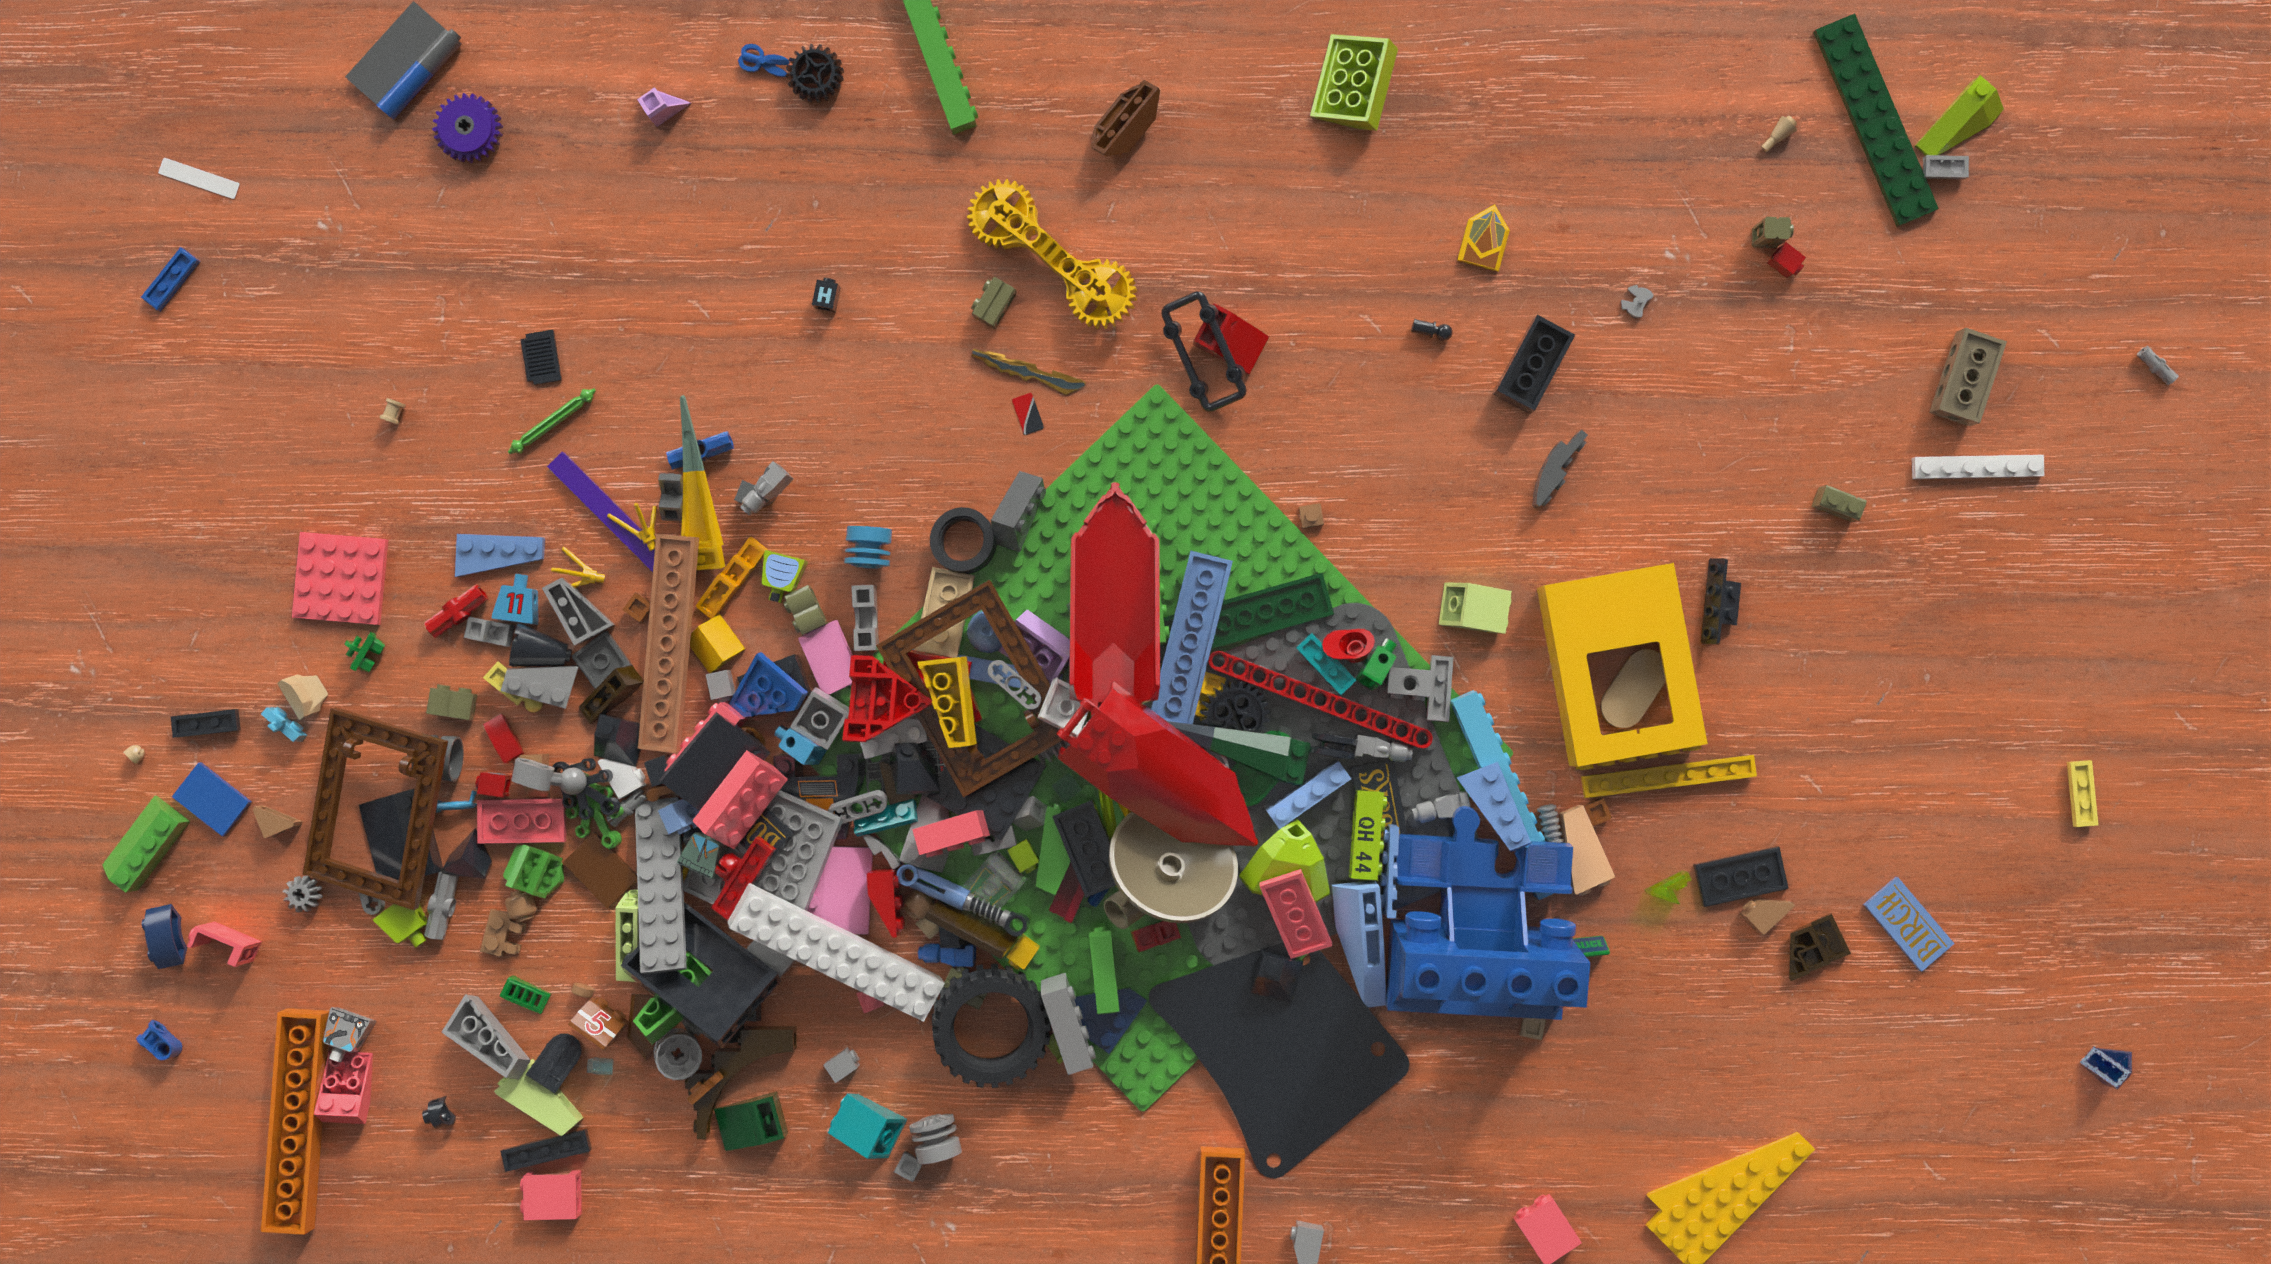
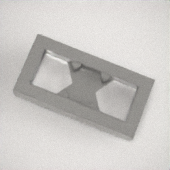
[1923,155,1969,179]

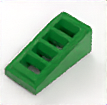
[499,975,552,1014]

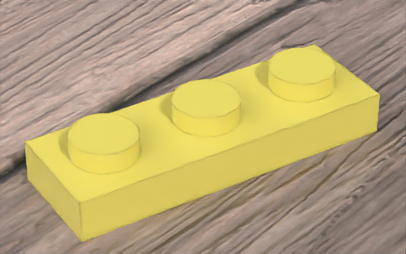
[2067,760,2098,827]

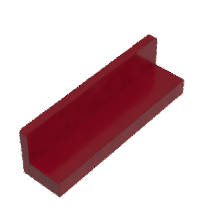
[1049,862,1084,923]

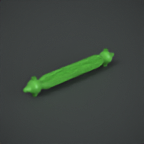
[508,388,596,454]

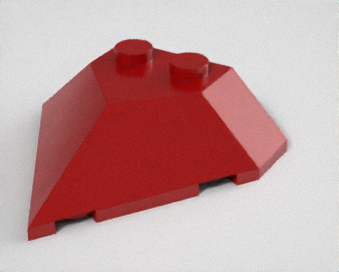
[842,655,933,742]

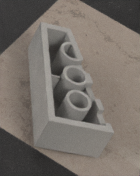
[1041,973,1096,1075]

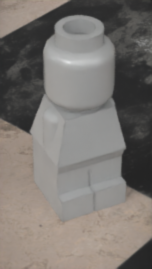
[740,461,794,515]
[1353,734,1413,763]
[1411,791,1471,823]

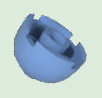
[967,611,1002,653]

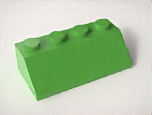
[102,795,190,893]

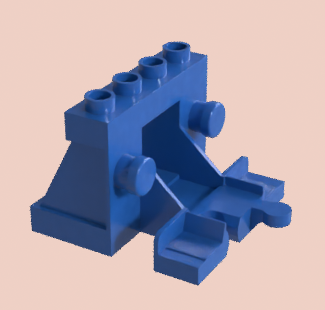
[1386,806,1590,1020]

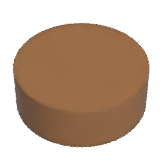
[571,983,595,998]

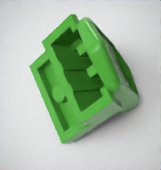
[503,844,564,898]

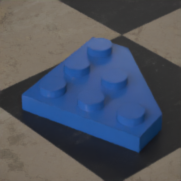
[729,652,808,717]

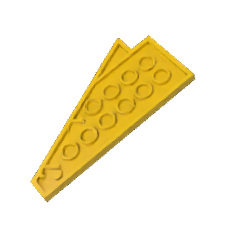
[1645,1132,1815,1264]

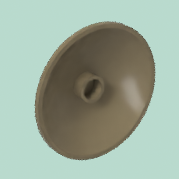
[1104,812,1238,929]

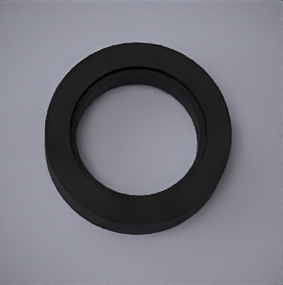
[930,507,997,574]

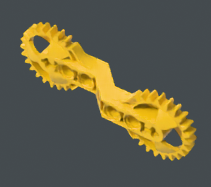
[967,179,1137,329]

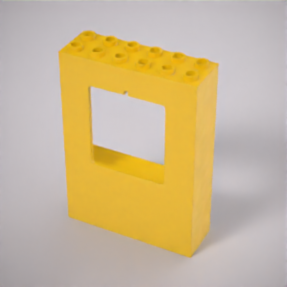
[1537,563,1708,770]

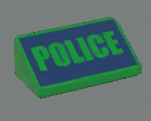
[1573,936,1610,957]

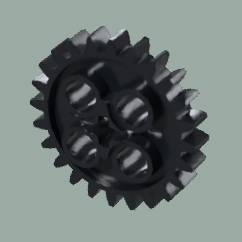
[1199,680,1270,733]

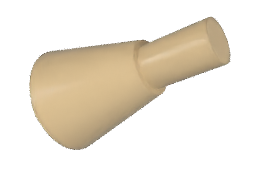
[1761,116,1797,152]

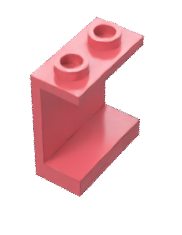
[187,922,262,967]
[520,1170,582,1220]
[1513,1194,1582,1264]

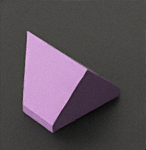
[637,87,691,127]

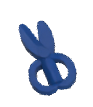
[738,44,790,77]

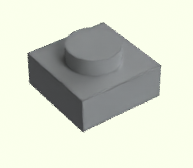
[894,1151,922,1182]

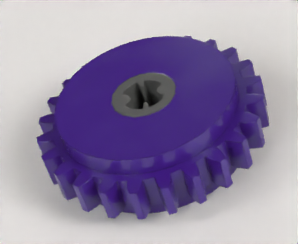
[432,93,503,163]

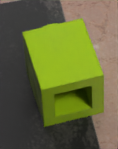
[1007,838,1039,874]

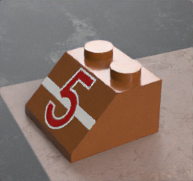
[568,997,629,1050]

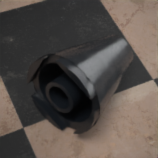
[509,624,572,667]

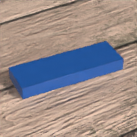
[141,247,201,312]

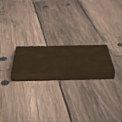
[925,900,1019,959]

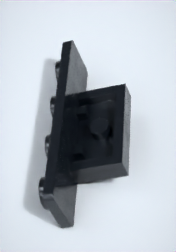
[1701,558,1741,645]

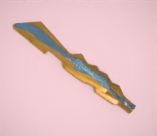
[971,349,1086,395]

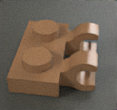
[480,909,527,957]

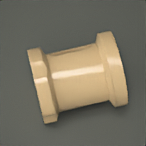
[379,398,406,425]

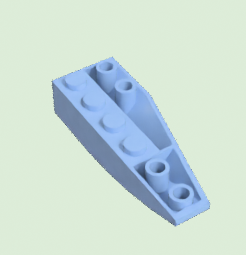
[1332,880,1386,1008]

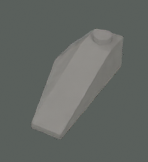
[899,794,949,873]

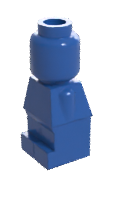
[918,943,977,967]

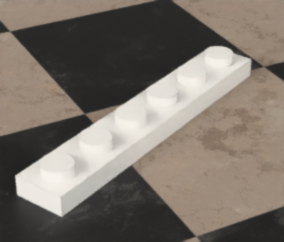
[1912,455,2044,479]

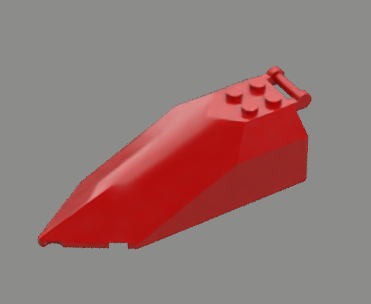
[1069,482,1160,717]
[1056,681,1258,847]

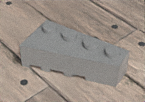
[442,994,531,1079]

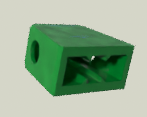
[1355,639,1397,691]

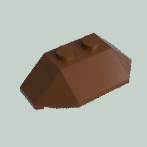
[1090,80,1160,157]

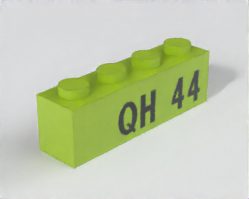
[1349,790,1387,880]

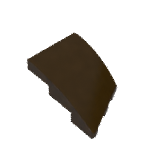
[1789,913,1851,981]

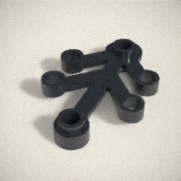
[552,758,621,820]

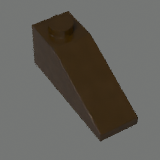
[579,665,644,724]

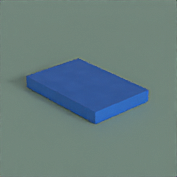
[172,762,252,836]

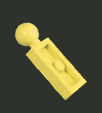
[483,661,542,712]

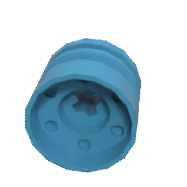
[844,526,892,569]

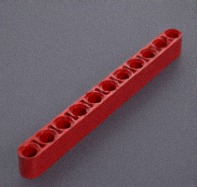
[1208,651,1433,749]

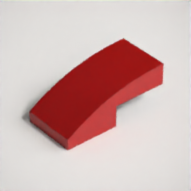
[483,714,525,764]
[1131,921,1181,953]

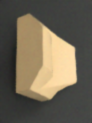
[277,675,328,720]

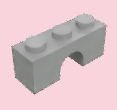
[852,585,879,651]

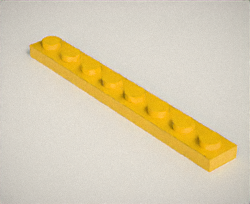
[1581,755,1757,798]

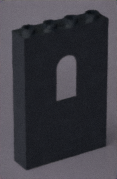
[620,902,781,1049]

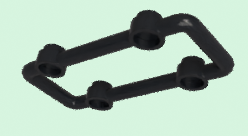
[1161,291,1247,412]

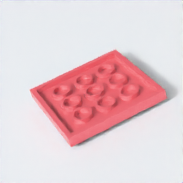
[292,532,388,625]

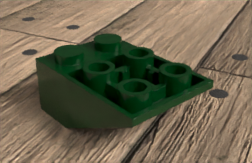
[714,1091,788,1151]

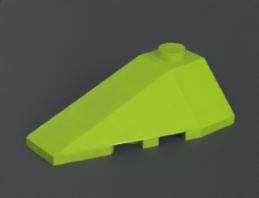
[1915,75,2004,156]

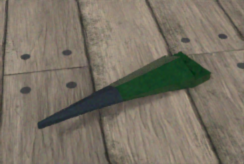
[1167,721,1311,786]

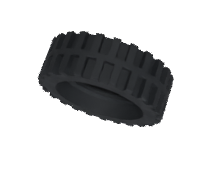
[932,964,1051,1088]

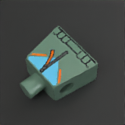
[677,832,729,879]

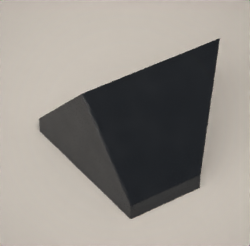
[442,828,492,879]

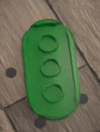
[1231,731,1290,807]

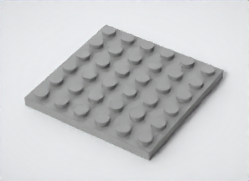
[683,790,844,911]

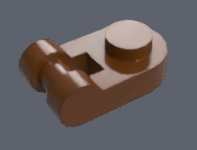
[646,785,679,802]

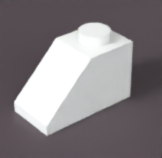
[597,759,646,799]

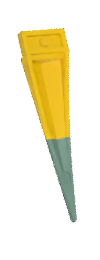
[680,395,725,570]

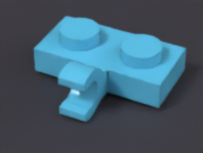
[261,707,307,742]

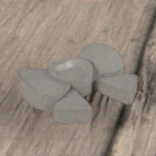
[1621,285,1653,318]

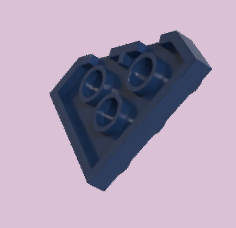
[1074,987,1147,1054]

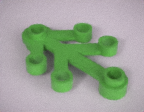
[565,773,624,849]

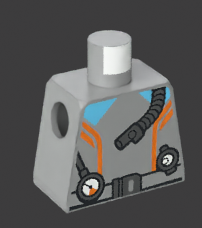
[323,1007,376,1062]

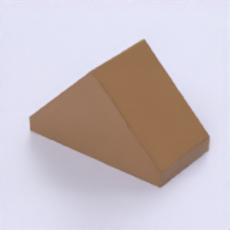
[253,805,303,839]

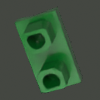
[344,631,385,673]

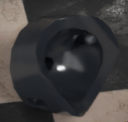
[422,1096,456,1129]

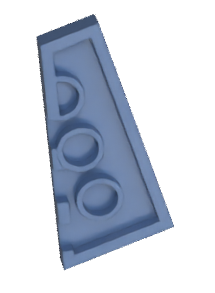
[455,534,545,577]
[1457,762,1531,852]
[1380,824,1399,919]

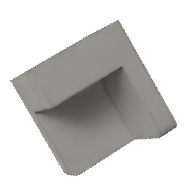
[1013,796,1048,831]

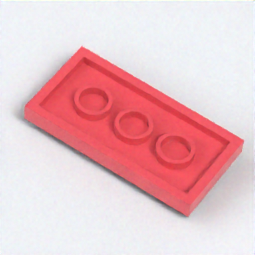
[477,798,566,844]
[1260,869,1332,959]

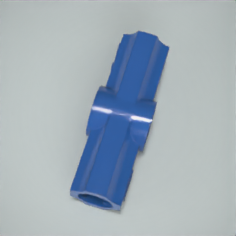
[666,431,734,470]

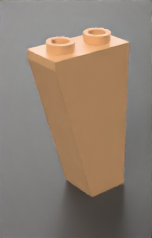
[1559,804,1615,896]

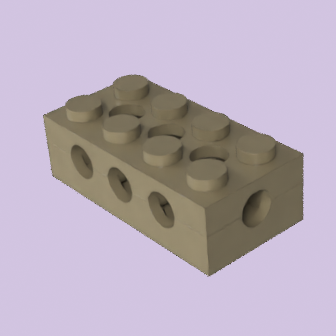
[1929,328,2007,426]

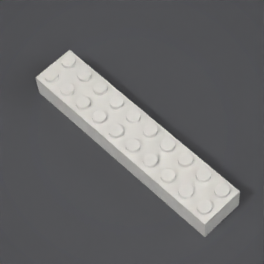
[728,883,945,1022]

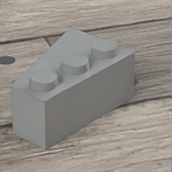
[501,665,578,709]

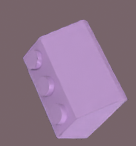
[999,610,1070,684]

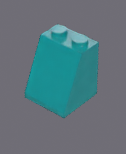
[828,1093,908,1159]

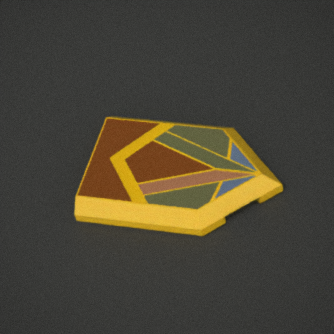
[1457,204,1510,272]

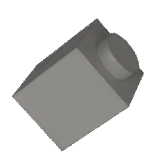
[706,670,736,703]
[823,1047,860,1083]

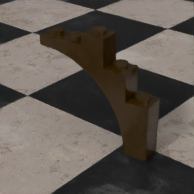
[685,1026,797,1139]

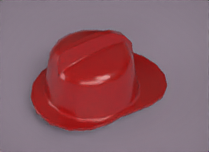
[1322,629,1375,663]

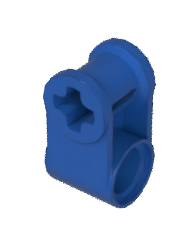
[136,1020,182,1060]

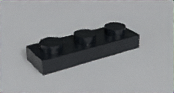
[170,709,241,738]

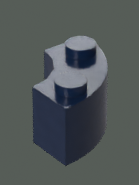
[141,904,187,969]

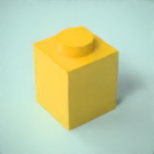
[1006,934,1040,970]

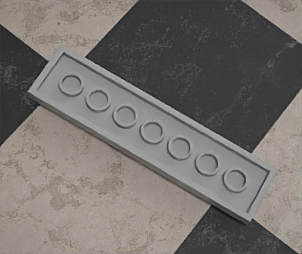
[635,797,687,974]

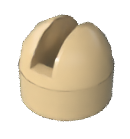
[124,745,145,764]

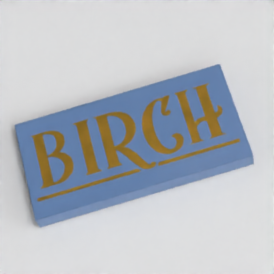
[1863,877,1954,972]

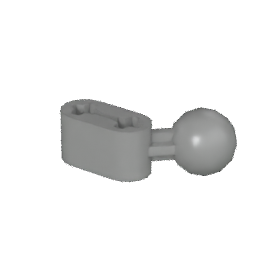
[511,758,587,795]

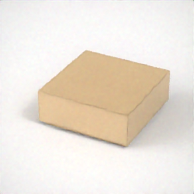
[1519,1018,1546,1040]

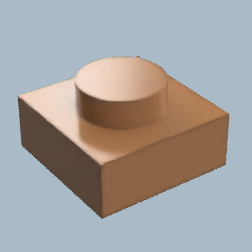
[1299,503,1324,528]

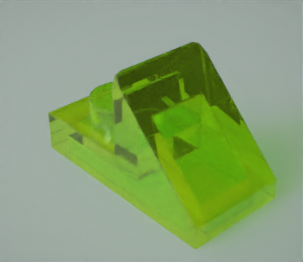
[1644,870,1692,905]

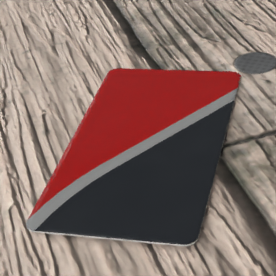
[1012,392,1044,435]

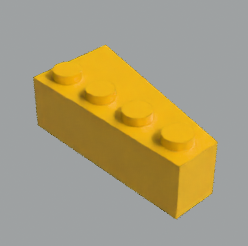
[917,656,977,748]

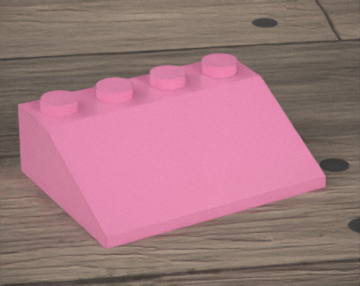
[807,846,873,934]

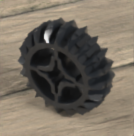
[786,44,844,103]

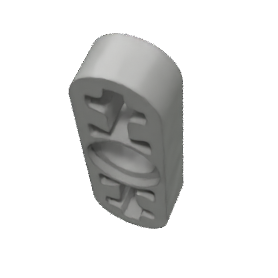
[988,660,1041,709]
[828,790,888,824]

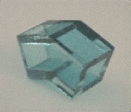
[587,1057,614,1075]

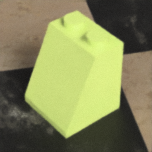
[1438,582,1512,634]

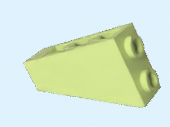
[616,889,639,982]
[494,1059,584,1136]

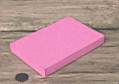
[798,620,852,695]

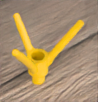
[607,503,657,551]
[551,547,605,588]

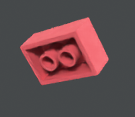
[912,810,990,858]

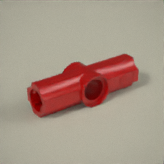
[424,585,489,638]

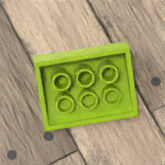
[1310,34,1398,131]

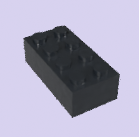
[1493,314,1575,414]

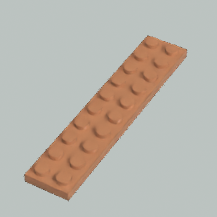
[638,534,699,753]

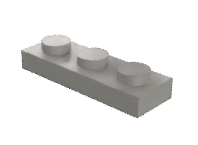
[1426,655,1453,722]

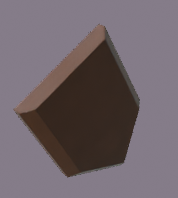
[627,993,656,1061]

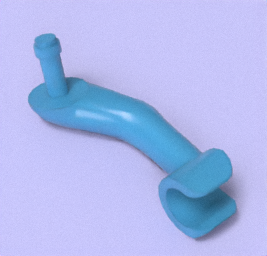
[436,790,477,813]

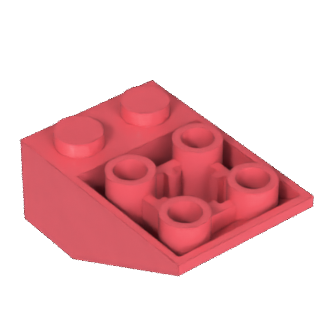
[314,1051,373,1124]

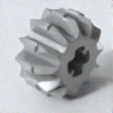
[282,876,323,913]

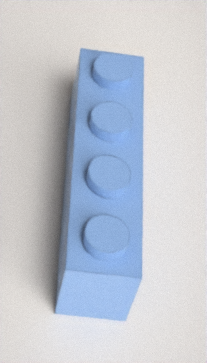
[1266,760,1351,829]

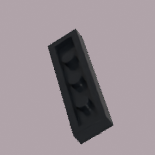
[500,1129,592,1172]

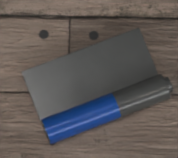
[345,1,462,120]

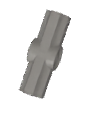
[424,872,459,940]

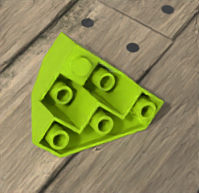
[1239,819,1330,903]

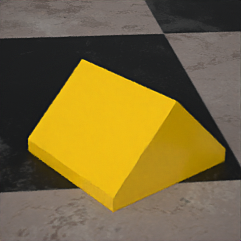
[690,614,745,673]

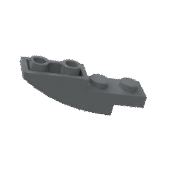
[1532,429,1588,508]

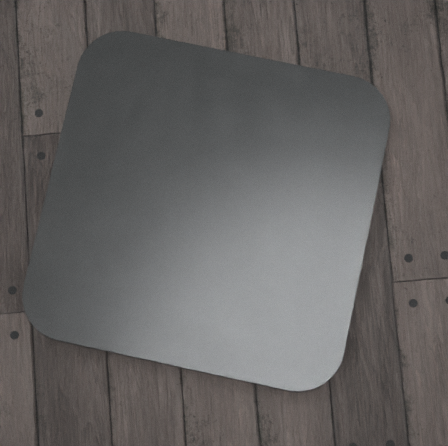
[1143,603,1478,965]

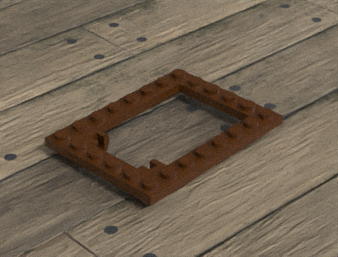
[876,580,1063,797]
[303,707,448,910]

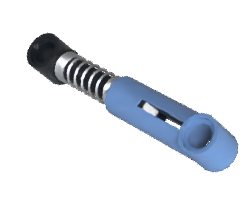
[897,864,1030,936]

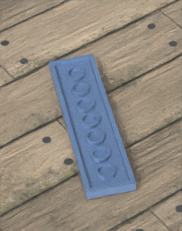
[1151,551,1233,724]

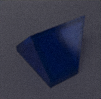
[2080,1046,2132,1090]

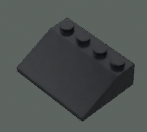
[659,712,770,811]
[359,789,443,880]

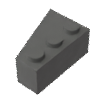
[991,471,1046,552]

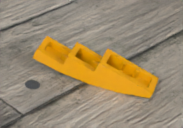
[695,537,768,619]

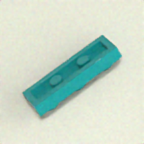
[1296,633,1357,695]
[853,799,918,837]

